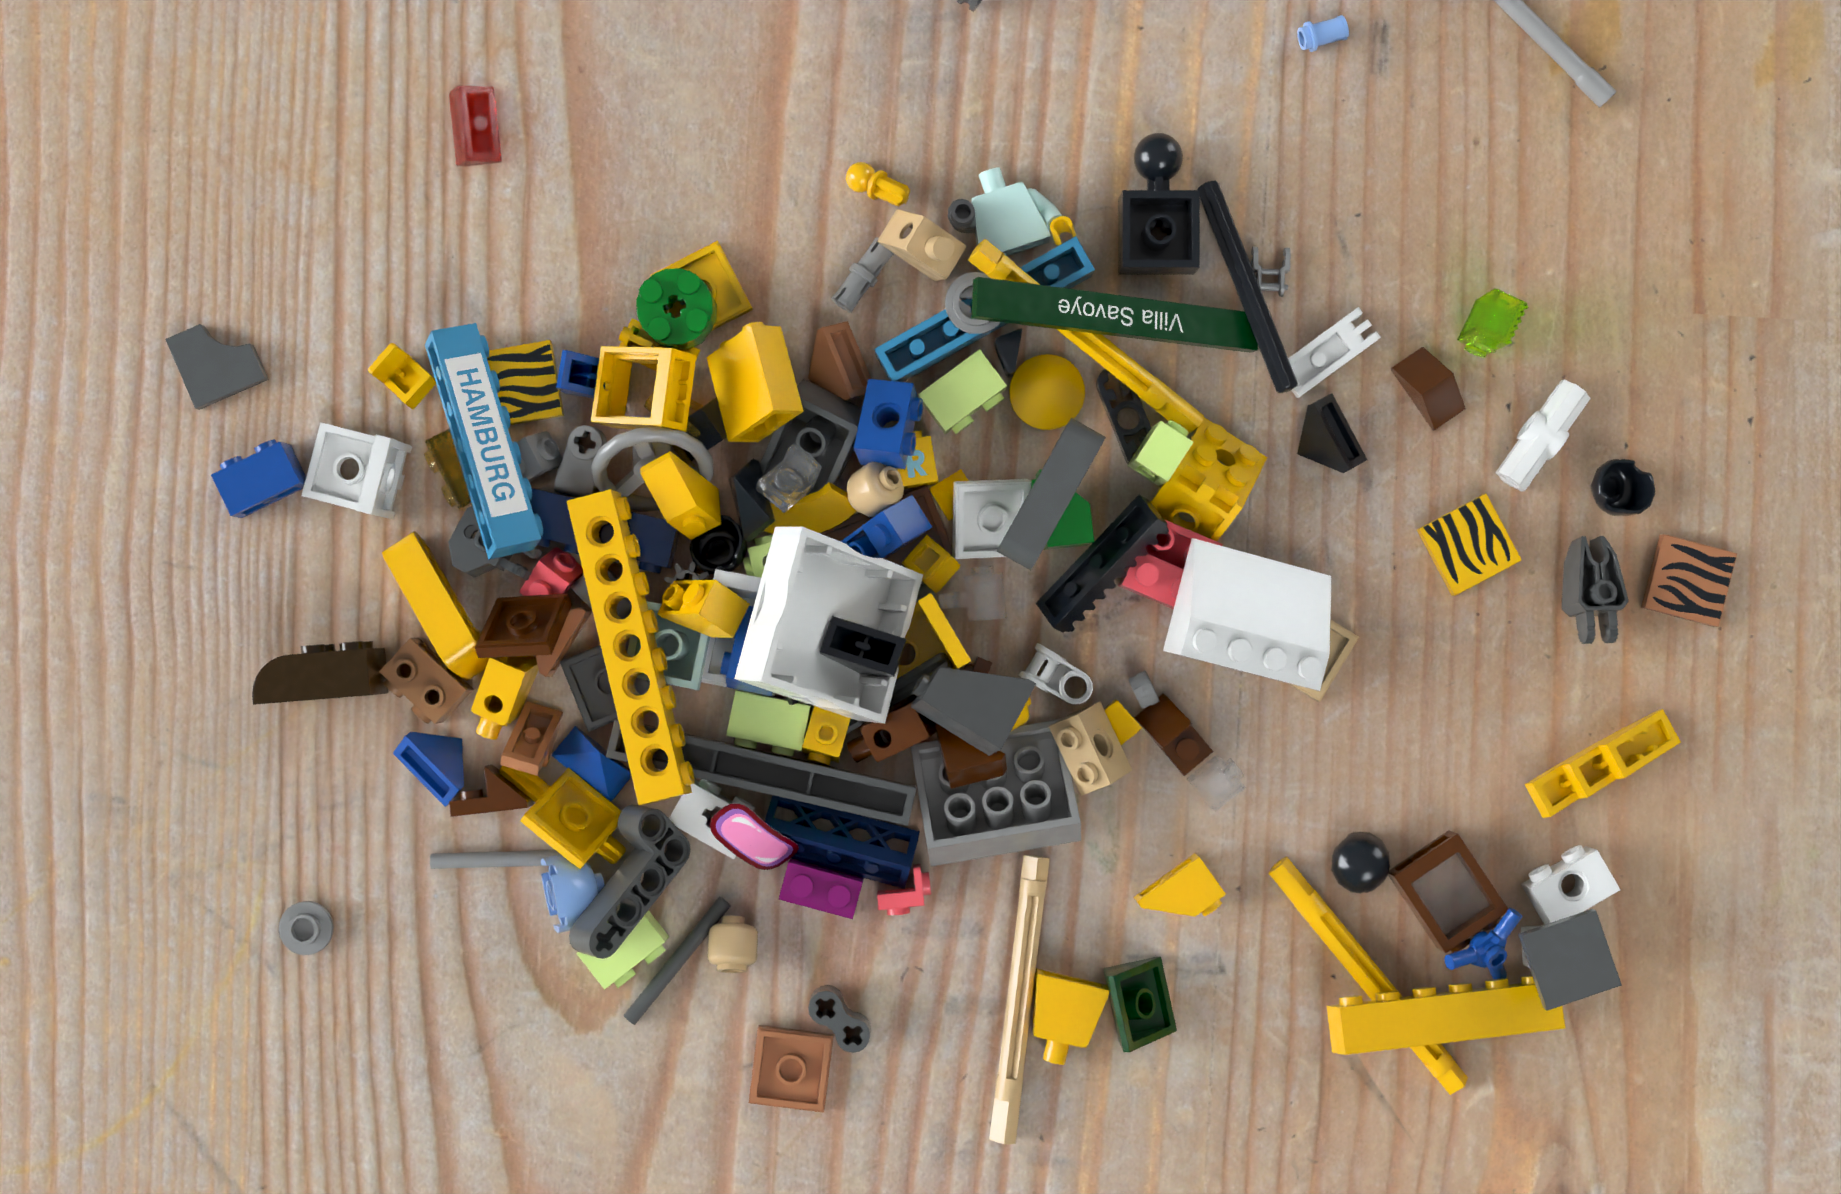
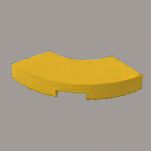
[763,482,856,534]

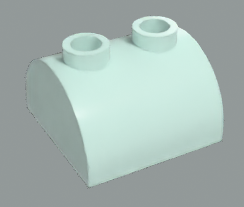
[627,601,710,690]

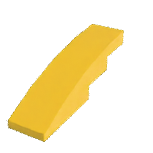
[1524,709,1681,818]

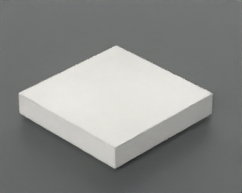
[952,479,1031,559]

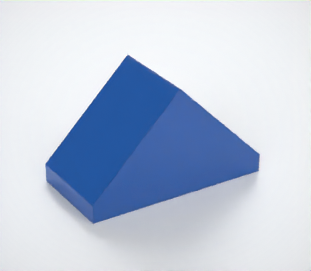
[556,350,605,398]

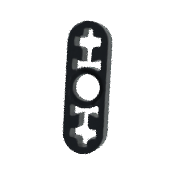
[1096,369,1151,464]

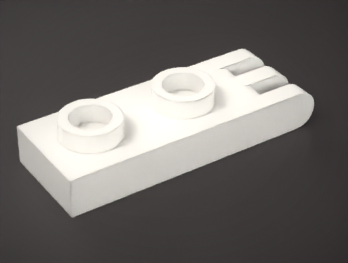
[1288,307,1381,398]

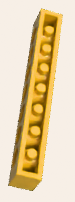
[567,489,695,805]

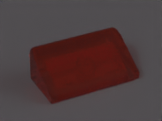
[449,85,502,166]

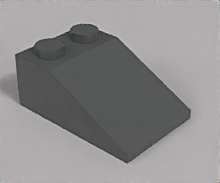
[760,379,862,499]

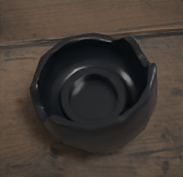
[1591,459,1655,516]
[689,515,747,574]
[1331,832,1390,894]

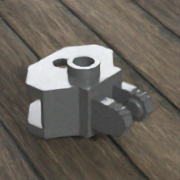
[448,506,543,580]

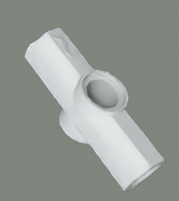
[1495,379,1591,492]

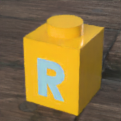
[897,431,938,489]

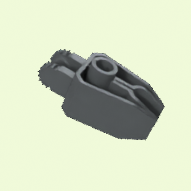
[1562,536,1629,644]

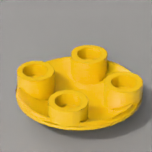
[1009,354,1085,430]

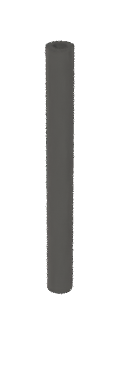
[624,896,731,1025]

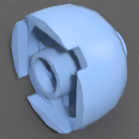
[541,854,605,933]

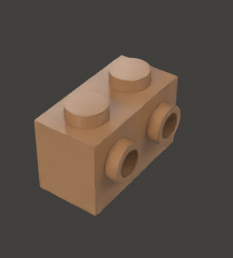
[379,638,474,724]

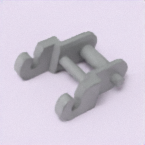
[1251,247,1291,297]

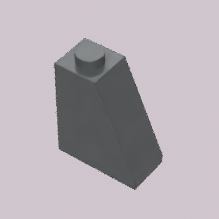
[911,667,1036,756]

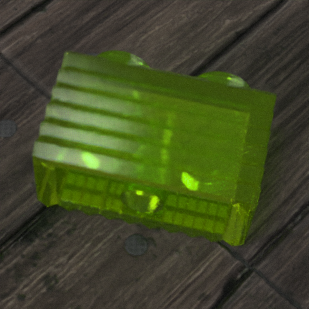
[1457,288,1529,358]

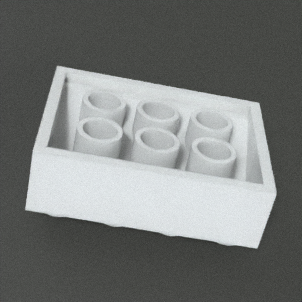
[1163,538,1331,691]

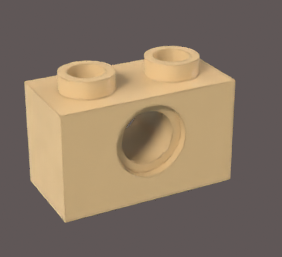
[1049,701,1132,796]

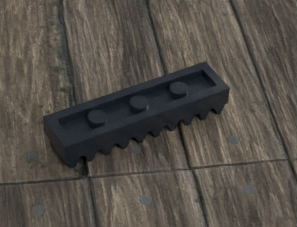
[1036,494,1169,633]

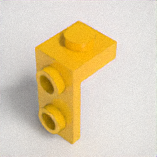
[802,706,851,766]

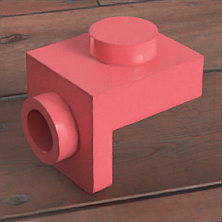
[519,547,583,596]
[877,864,931,915]

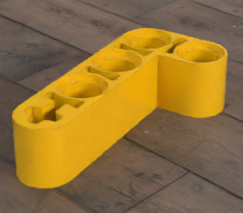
[382,531,489,681]

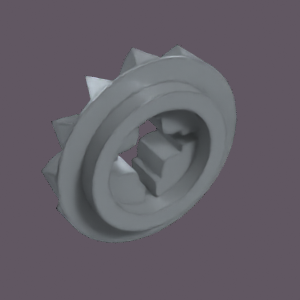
[945,272,1000,334]

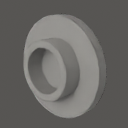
[279,901,334,955]

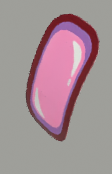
[710,803,799,870]

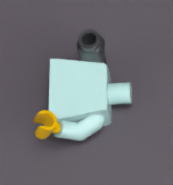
[948,167,1076,256]

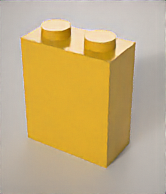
[706,322,804,442]

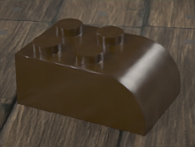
[252,641,388,705]

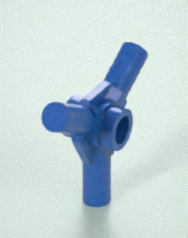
[1444,908,1523,979]

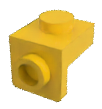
[368,343,436,410]

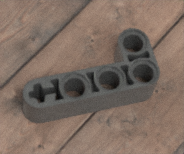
[997,418,1106,571]
[569,804,691,959]

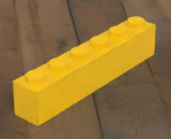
[1327,975,1566,1055]

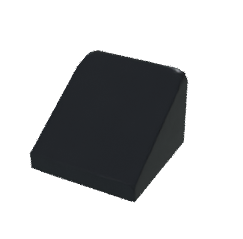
[994,328,1022,378]

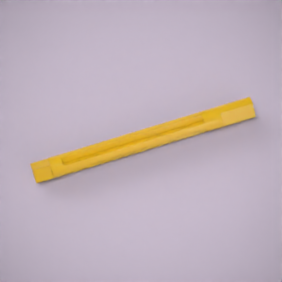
[968,239,1204,434]
[1268,856,1468,1095]

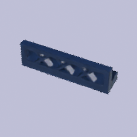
[764,795,920,889]

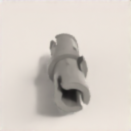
[832,237,894,313]

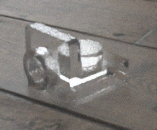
[756,444,822,513]

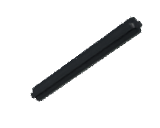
[1198,180,1298,393]

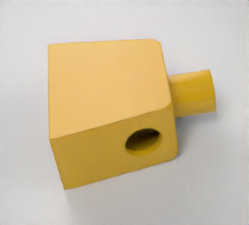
[471,656,539,740]
[1032,968,1110,1065]

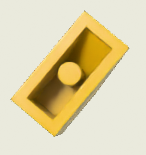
[640,451,721,540]
[1133,853,1226,917]

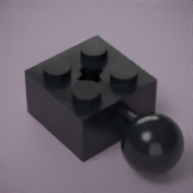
[1118,133,1200,275]

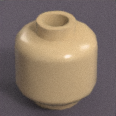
[847,462,904,517]
[707,916,758,973]

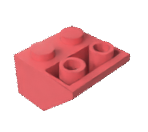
[1118,519,1223,610]

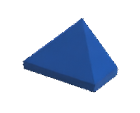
[551,726,632,802]
[393,732,464,807]

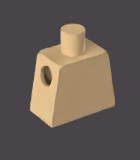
[877,209,966,281]

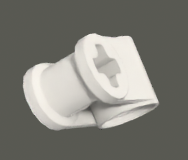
[1018,643,1093,704]

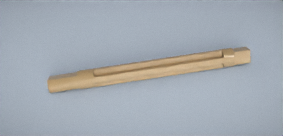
[989,855,1050,1144]

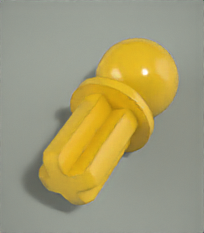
[846,162,910,207]

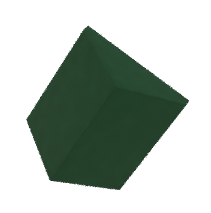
[1103,957,1177,1053]

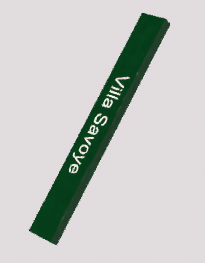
[971,277,1258,353]

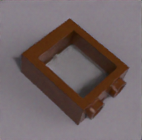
[1388,830,1508,953]

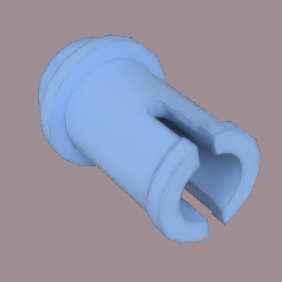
[1297,15,1349,52]

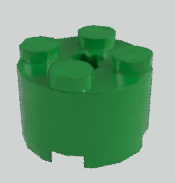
[636,268,717,350]

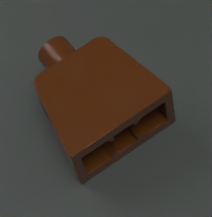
[847,699,936,763]

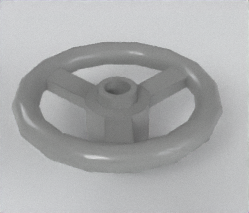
[591,427,714,512]

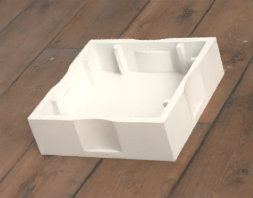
[734,527,923,724]

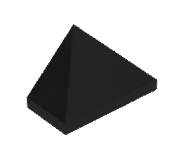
[1297,393,1367,473]
[728,458,775,542]

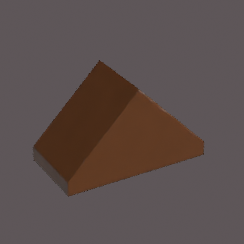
[1390,347,1466,431]
[935,723,1007,789]

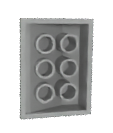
[911,719,1081,866]

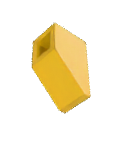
[657,580,750,638]

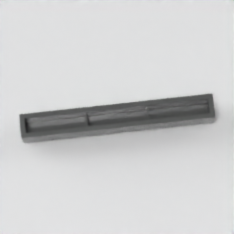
[606,719,916,826]

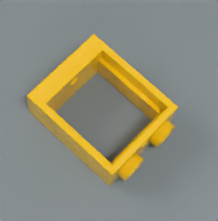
[591,346,696,432]

